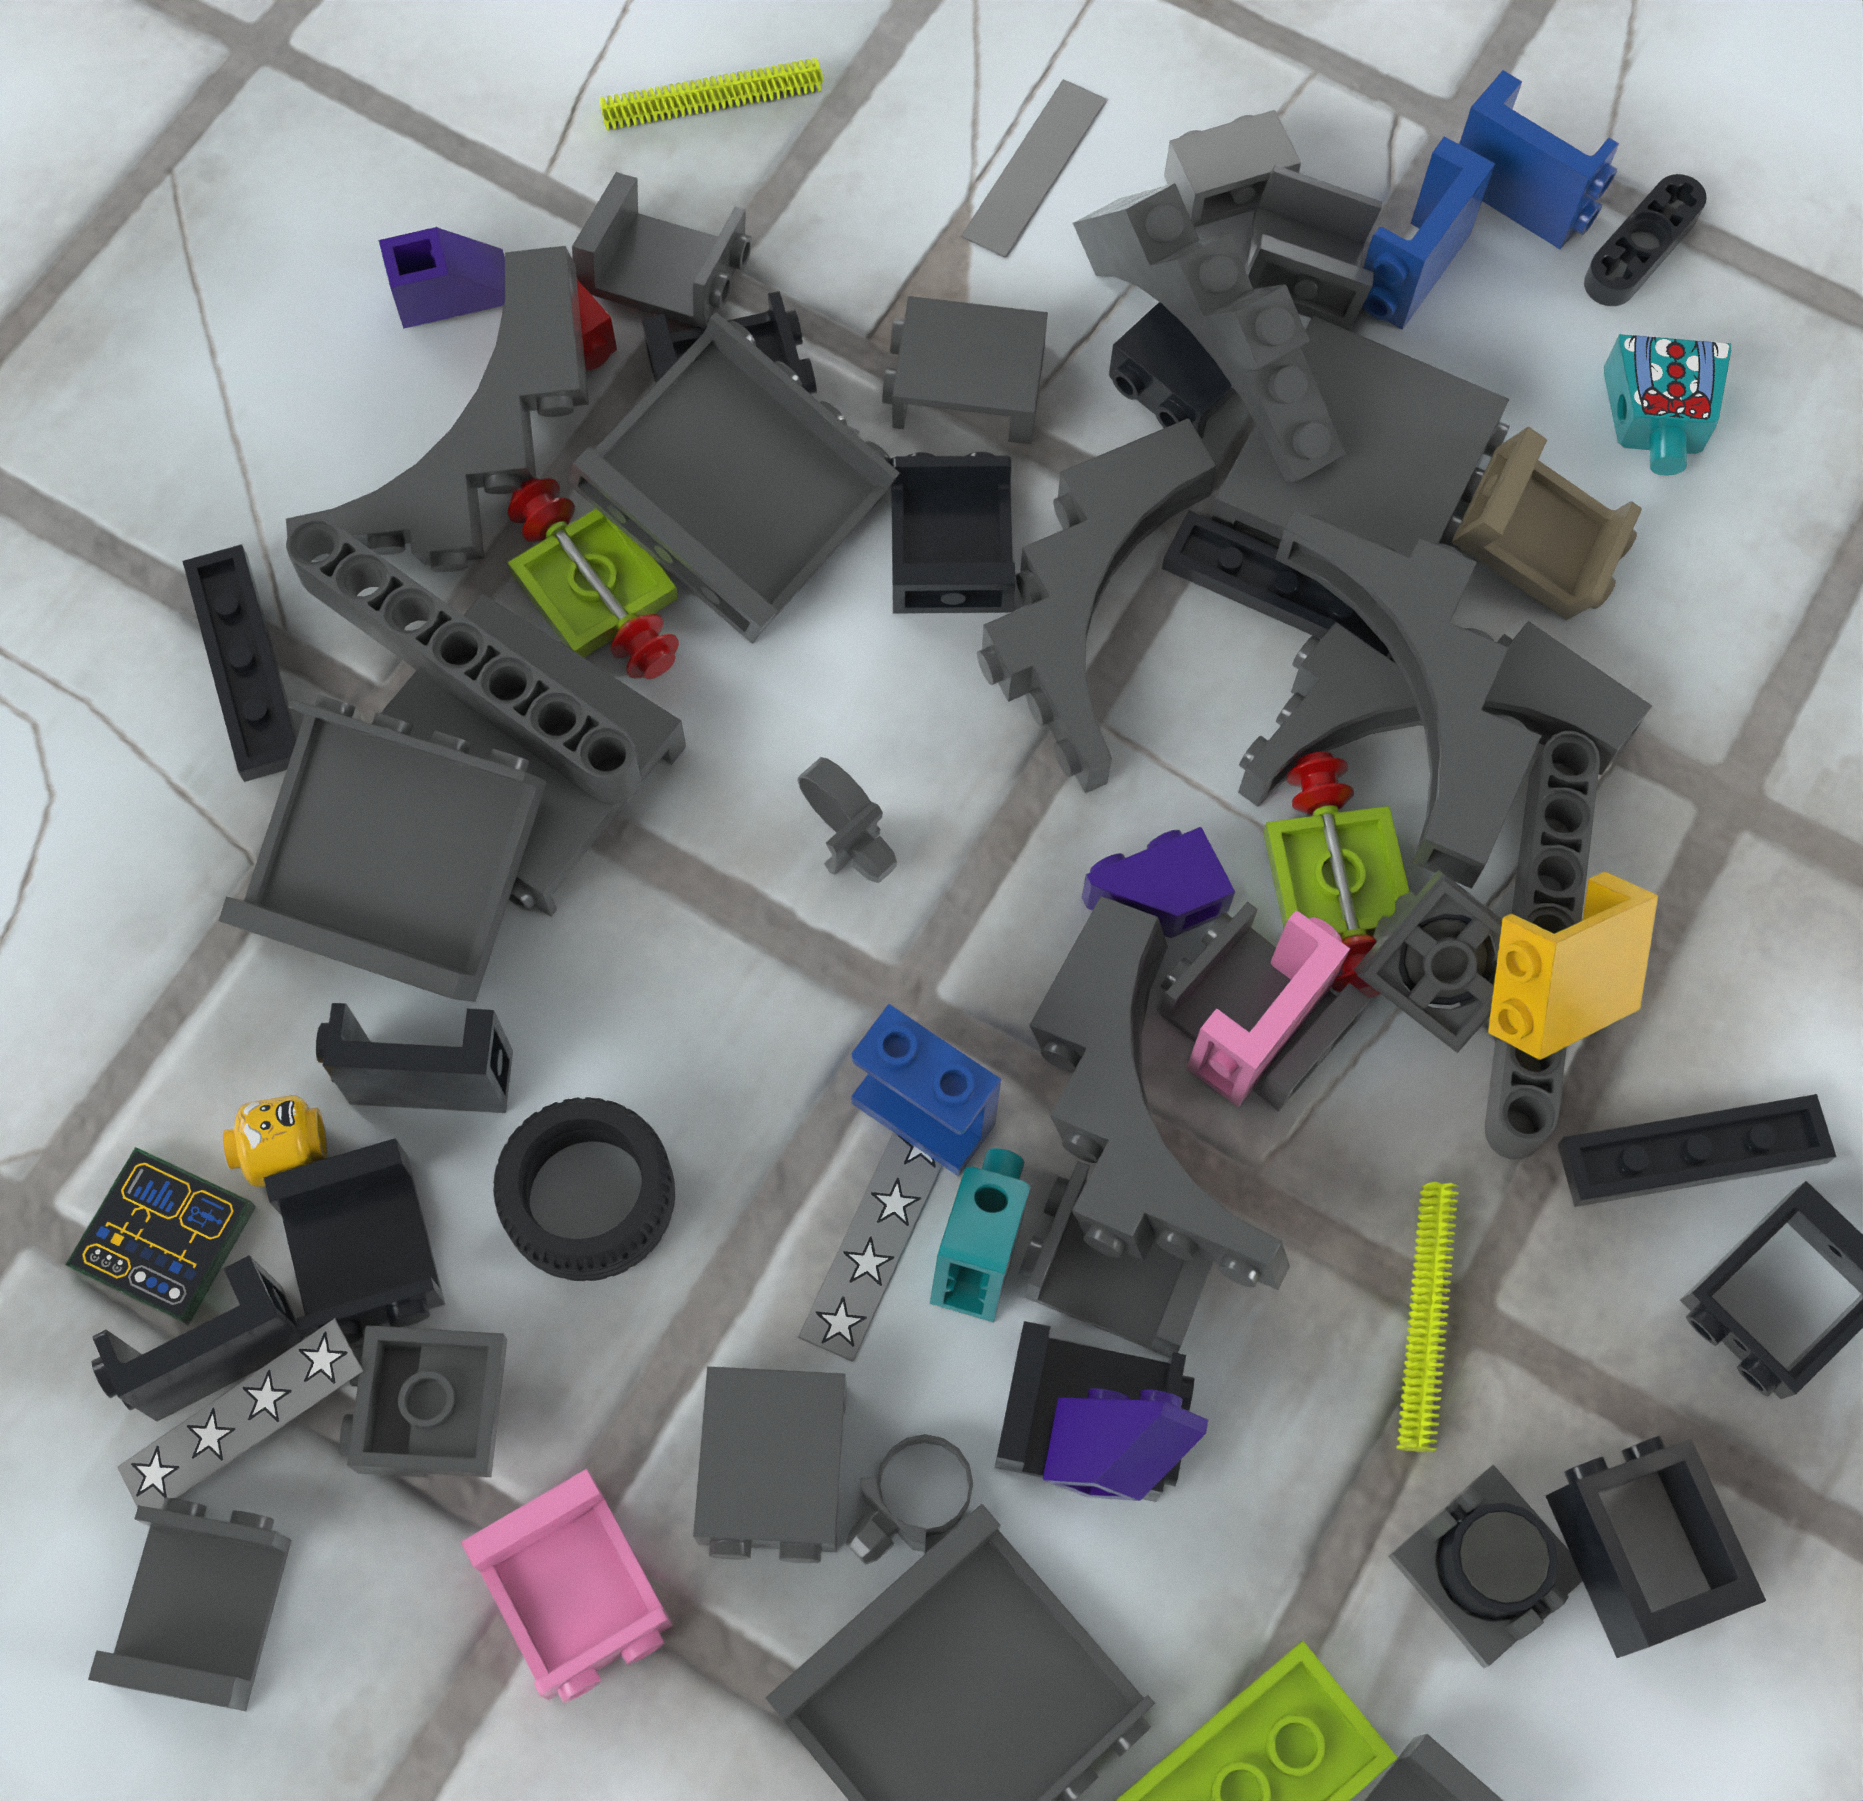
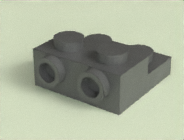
[340,1326,507,1478]

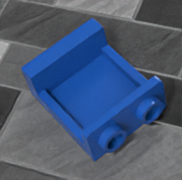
[1459,70,1619,249]
[1362,136,1495,330]
[851,1004,1001,1176]

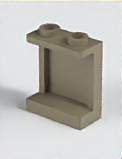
[1451,426,1642,620]

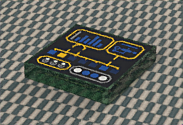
[65,1147,256,1326]

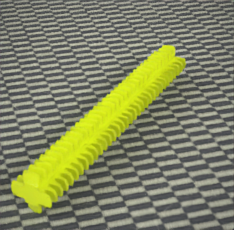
[600,57,823,131]
[1396,1182,1459,1452]

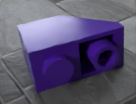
[378,227,505,329]
[1082,827,1235,938]
[1043,1388,1208,1501]

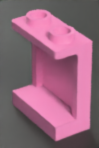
[1186,911,1350,1108]
[461,1469,673,1703]

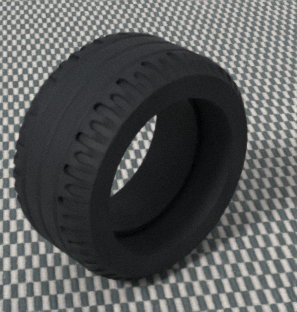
[493,1097,675,1281]

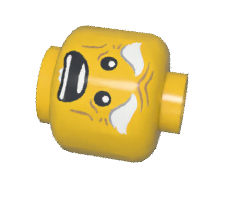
[223,1095,327,1187]

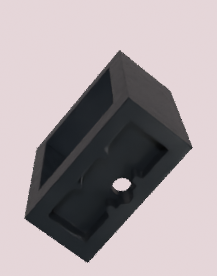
[1680,1181,1863,1399]
[1546,1436,1766,1658]

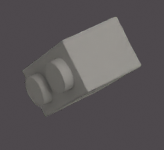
[1164,110,1301,228]

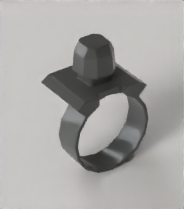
[797,757,897,883]
[846,1434,973,1565]

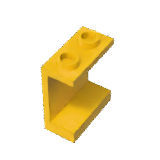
[1488,871,1658,1060]

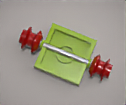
[507,478,679,679]
[1263,752,1410,998]

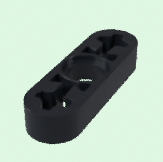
[1584,174,1707,306]

